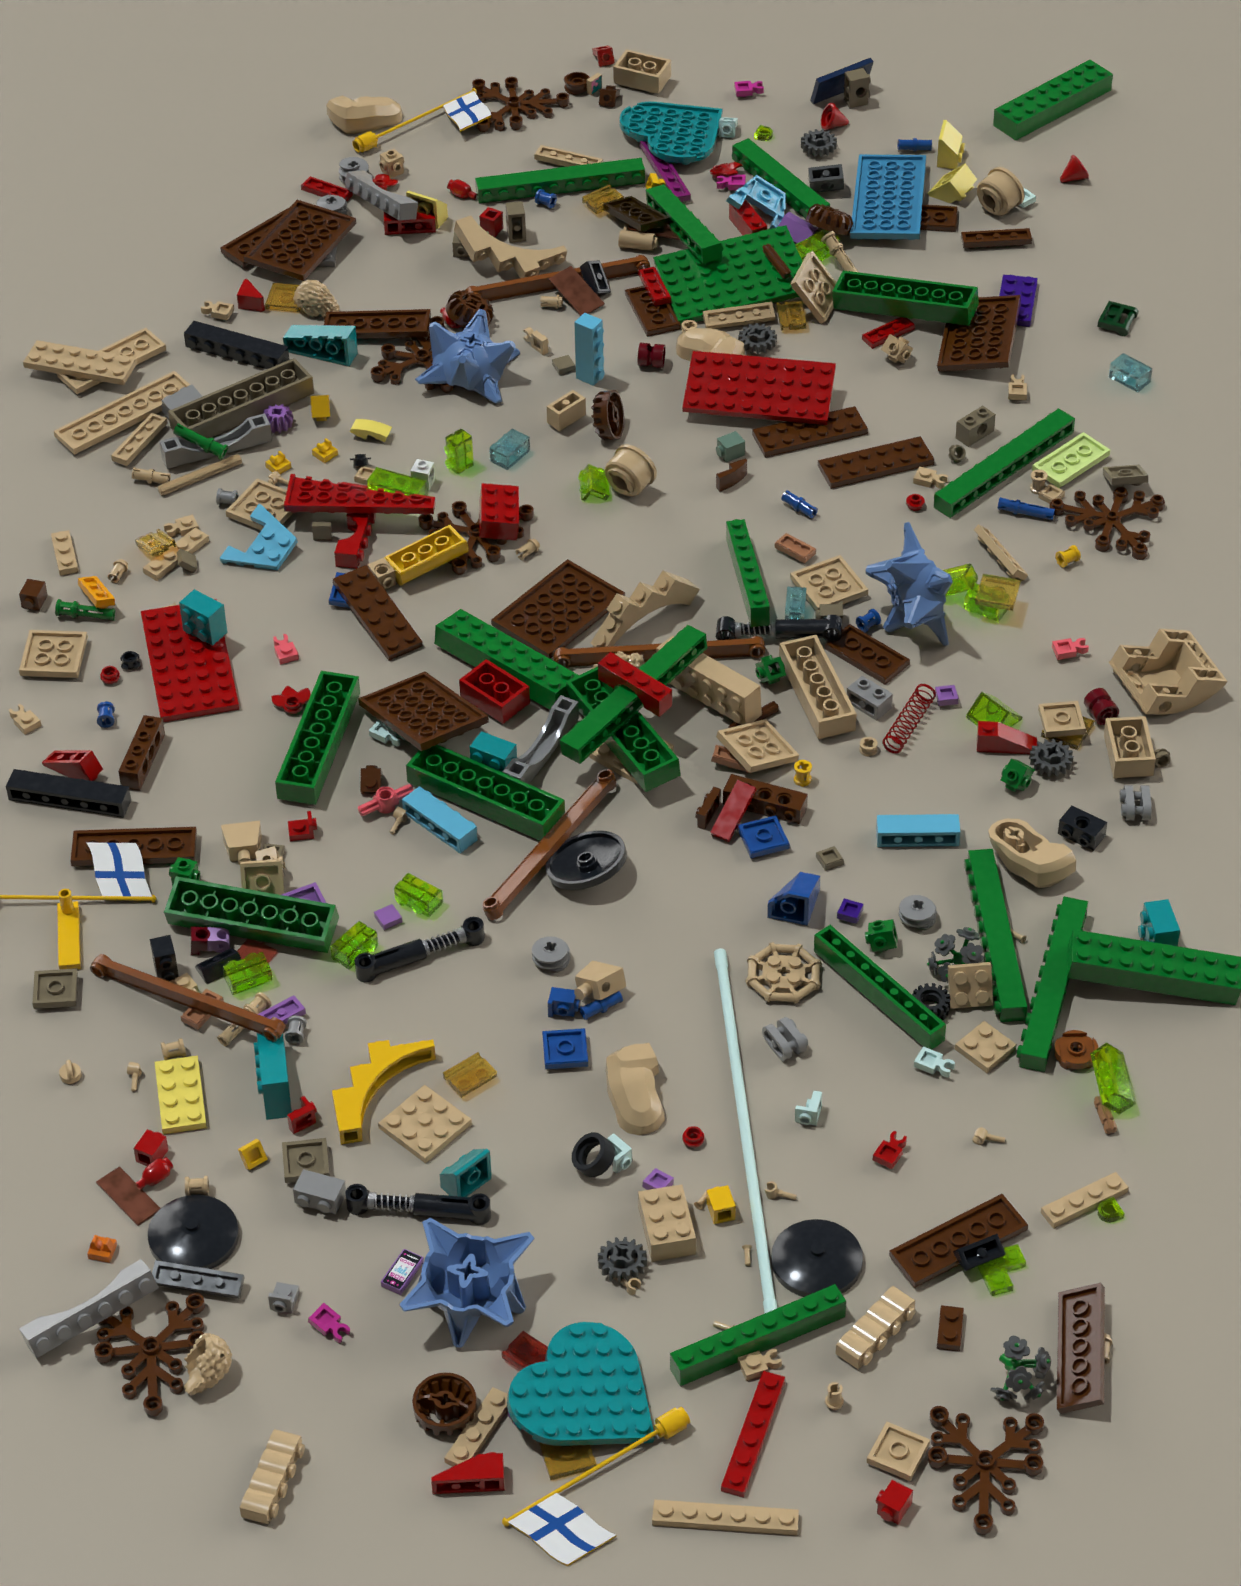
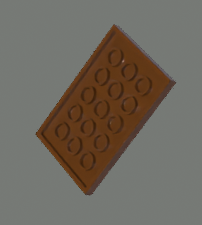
[244,200,357,281]
[937,295,1021,371]
[491,559,625,659]
[358,671,489,751]

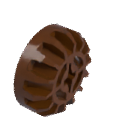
[806,204,853,235]
[445,289,494,328]
[591,390,624,440]
[412,1373,477,1436]

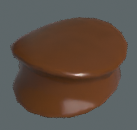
[564,72,590,95]

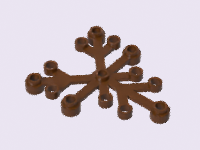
[472,77,570,132]
[371,316,454,393]
[1049,487,1165,560]
[418,501,534,575]
[94,1293,205,1416]
[928,1406,1044,1535]

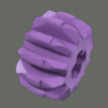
[263,404,293,433]

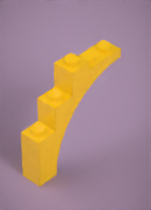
[332,1039,436,1145]

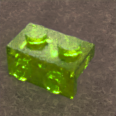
[578,464,610,501]

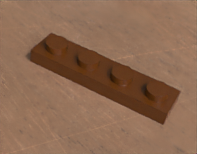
[961,228,1032,248]

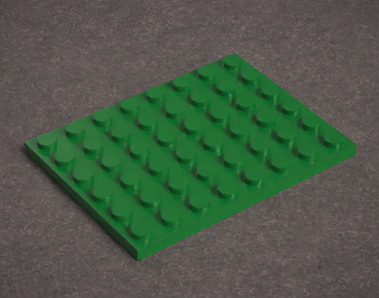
[653,225,802,326]

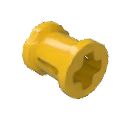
[1055,545,1081,568]
[794,760,812,787]

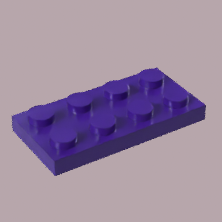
[999,274,1038,327]

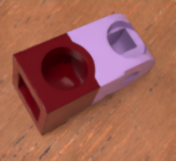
[191,927,230,955]

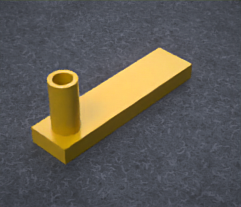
[57,889,81,970]

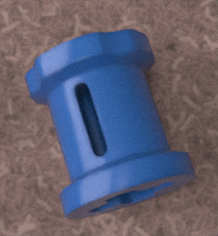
[535,189,557,209]
[856,609,881,633]
[97,701,115,728]

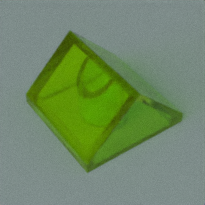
[966,691,1022,727]

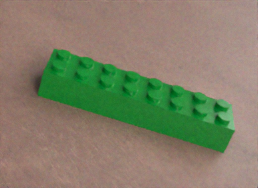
[993,60,1113,141]
[832,271,979,326]
[434,609,579,710]
[566,667,681,792]
[275,671,360,805]
[406,744,565,841]
[164,876,339,953]
[1067,929,1241,1005]

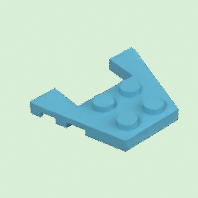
[726,175,786,229]
[220,504,298,570]

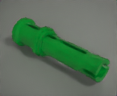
[173,423,228,460]
[55,599,115,621]

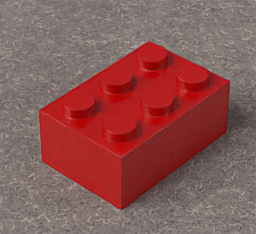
[479,483,519,541]
[459,659,530,724]

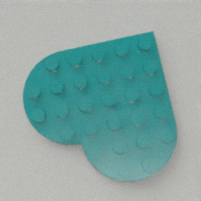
[619,102,723,165]
[507,1322,655,1446]

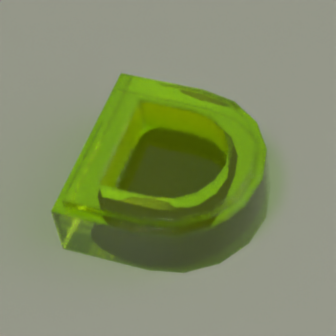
[754,125,773,141]
[1097,1197,1125,1223]

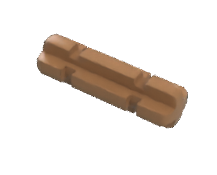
[1094,1095,1117,1134]

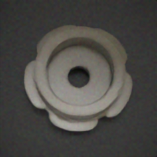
[948,444,966,463]
[1154,748,1171,767]

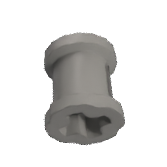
[216,488,239,505]
[285,1015,307,1044]

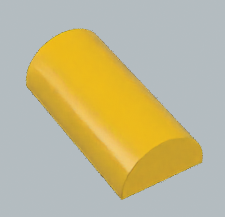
[384,525,468,585]

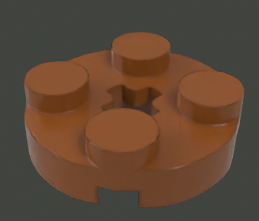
[1054,1030,1098,1069]

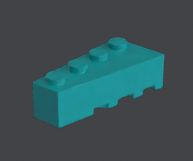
[283,325,358,366]
[253,1033,292,1120]

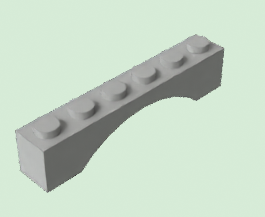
[345,171,418,220]
[159,413,272,469]
[503,695,579,784]
[19,1259,159,1358]

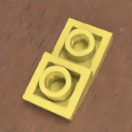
[350,419,392,442]

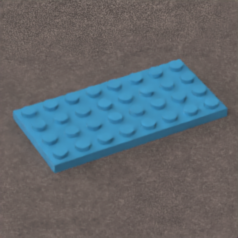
[850,154,926,240]

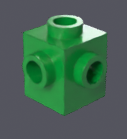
[755,655,786,684]
[1000,759,1035,792]
[169,857,201,886]
[865,919,898,952]

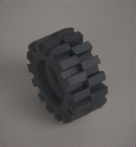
[912,983,950,1020]

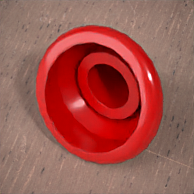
[821,103,849,130]
[1060,155,1089,182]

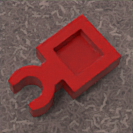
[872,1131,907,1169]

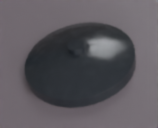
[546,831,627,890]
[148,1195,239,1269]
[771,1219,863,1297]

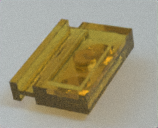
[582,185,624,214]
[777,301,807,330]
[135,529,177,557]
[443,1052,497,1098]

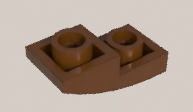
[716,458,747,492]

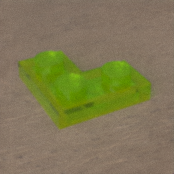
[977,1244,1026,1297]

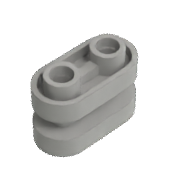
[1120,785,1152,820]
[762,1017,808,1061]

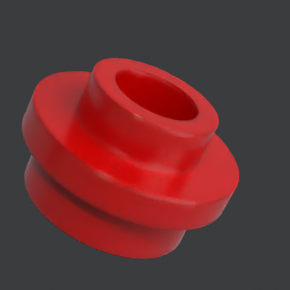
[906,494,925,511]
[100,666,120,684]
[682,1126,704,1147]

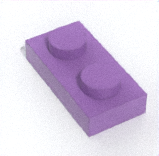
[258,995,306,1025]

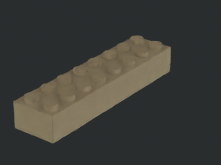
[168,358,314,439]

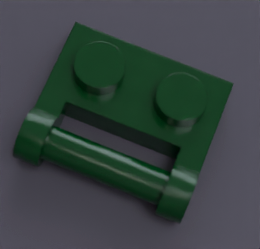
[1097,301,1139,336]

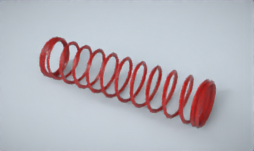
[882,684,936,753]

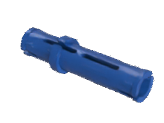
[997,497,1055,521]

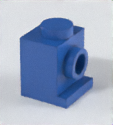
[548,987,581,1017]

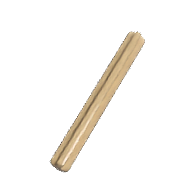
[158,454,242,496]

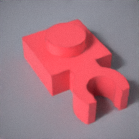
[273,634,299,665]
[1052,638,1089,660]

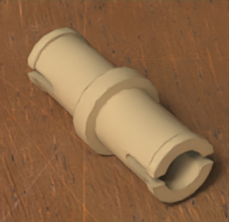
[132,467,171,484]

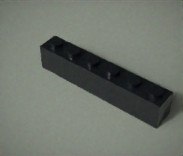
[184,321,290,369]
[6,769,131,818]

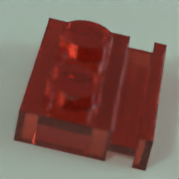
[502,1331,548,1370]

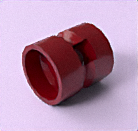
[637,342,666,368]
[1084,688,1119,725]

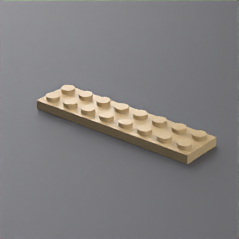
[54,371,190,455]

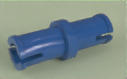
[897,138,932,152]
[781,490,818,519]
[579,991,623,1020]

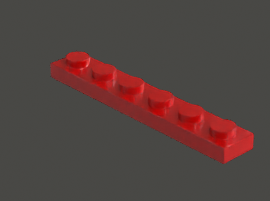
[721,1371,785,1498]

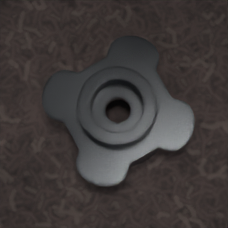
[350,454,371,466]
[120,651,140,669]

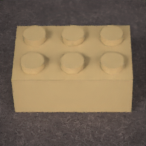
[613,49,671,94]
[1104,716,1156,778]
[638,1184,696,1262]

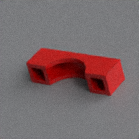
[334,513,376,569]
[598,652,672,717]

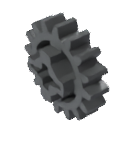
[801,129,837,157]
[738,323,777,354]
[1029,739,1074,777]
[598,1237,647,1283]

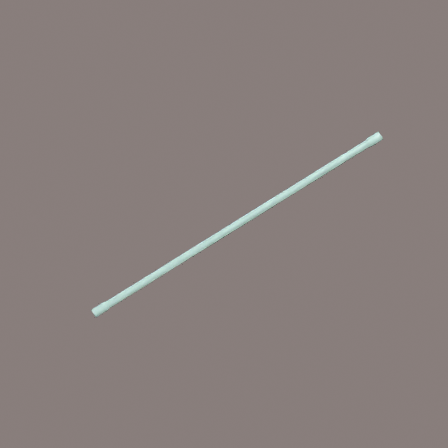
[714,948,777,1314]

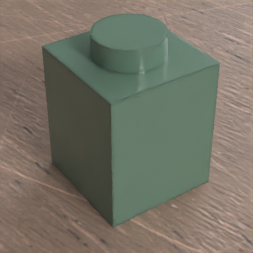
[716,431,745,463]

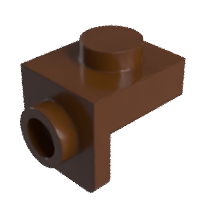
[599,85,620,107]
[360,765,382,794]

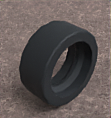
[572,1132,615,1177]

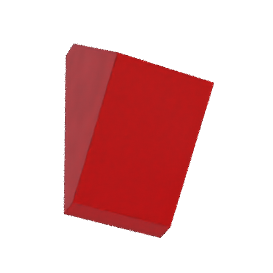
[237,279,265,312]

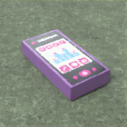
[381,1249,424,1295]

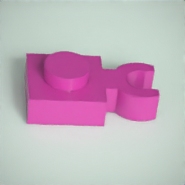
[734,81,764,97]
[716,175,746,191]
[308,1303,350,1343]

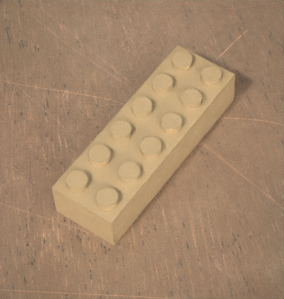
[779,635,857,739]
[656,636,762,725]

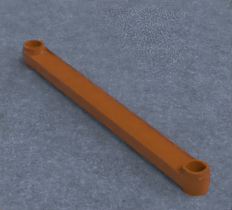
[466,255,650,301]
[554,636,766,668]
[482,769,617,920]
[90,954,286,1042]

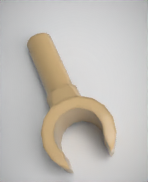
[268,471,289,485]
[390,807,407,834]
[127,1062,142,1092]
[972,1127,1005,1145]
[765,1181,797,1200]
[614,1278,641,1295]

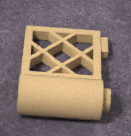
[618,223,658,251]

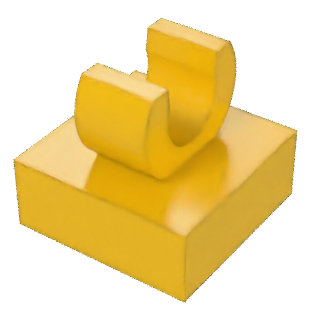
[645,173,666,189]
[312,438,338,464]
[265,451,292,474]
[238,1139,268,1170]

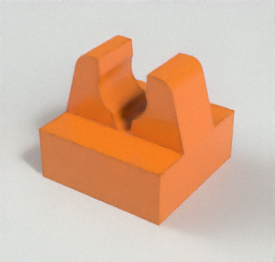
[87,1235,117,1263]

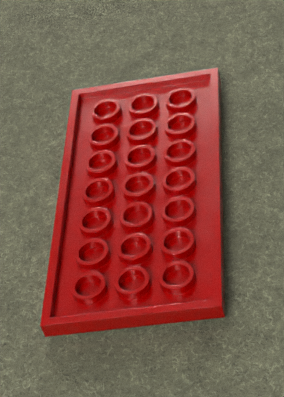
[682,351,836,425]
[141,599,239,722]

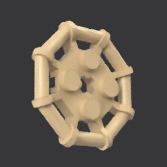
[745,942,822,1004]

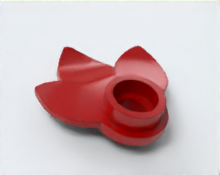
[710,162,742,179]
[372,174,398,191]
[271,686,311,714]

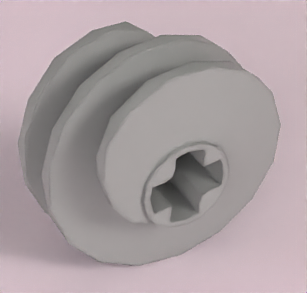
[339,157,369,183]
[316,195,348,215]
[899,895,937,930]
[532,937,570,972]

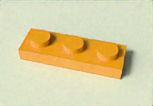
[78,576,115,609]

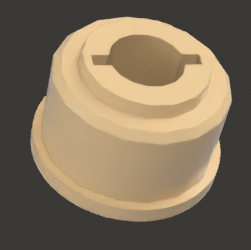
[977,167,1025,216]
[605,444,657,497]

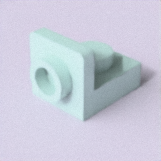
[718,117,738,138]
[795,1091,822,1126]
[607,1133,632,1174]

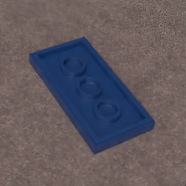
[810,58,874,105]

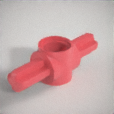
[358,784,414,816]

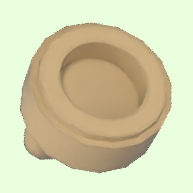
[59,1060,82,1084]

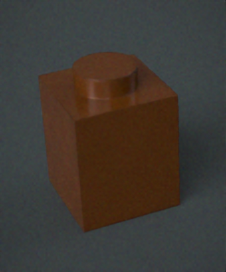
[19,579,48,611]

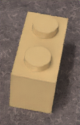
[546,390,586,431]

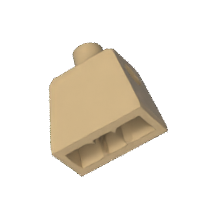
[221,820,262,865]
[574,961,626,1000]

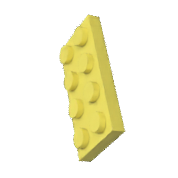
[155,1055,207,1135]

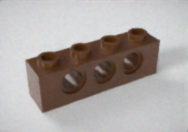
[118,715,165,791]
[723,774,808,824]

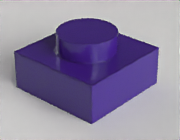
[837,898,864,924]

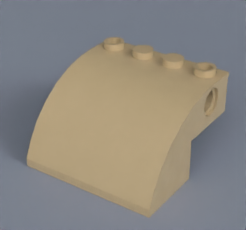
[1109,628,1228,715]

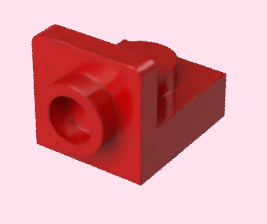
[592,45,615,67]
[288,811,317,842]
[287,1096,317,1134]

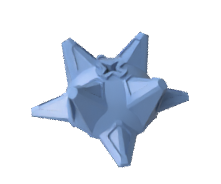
[415,309,520,404]
[866,522,953,646]
[399,1218,535,1348]

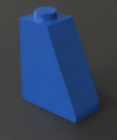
[767,872,820,926]

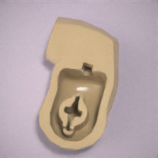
[326,95,403,134]
[676,328,745,361]
[988,818,1076,888]
[605,1043,665,1135]

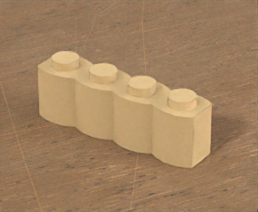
[836,1286,916,1369]
[240,1429,305,1524]

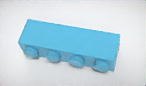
[574,313,605,386]
[402,786,477,853]
[876,814,960,847]

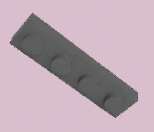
[152,1260,245,1299]

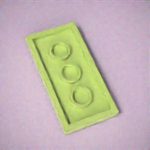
[1032,432,1110,488]

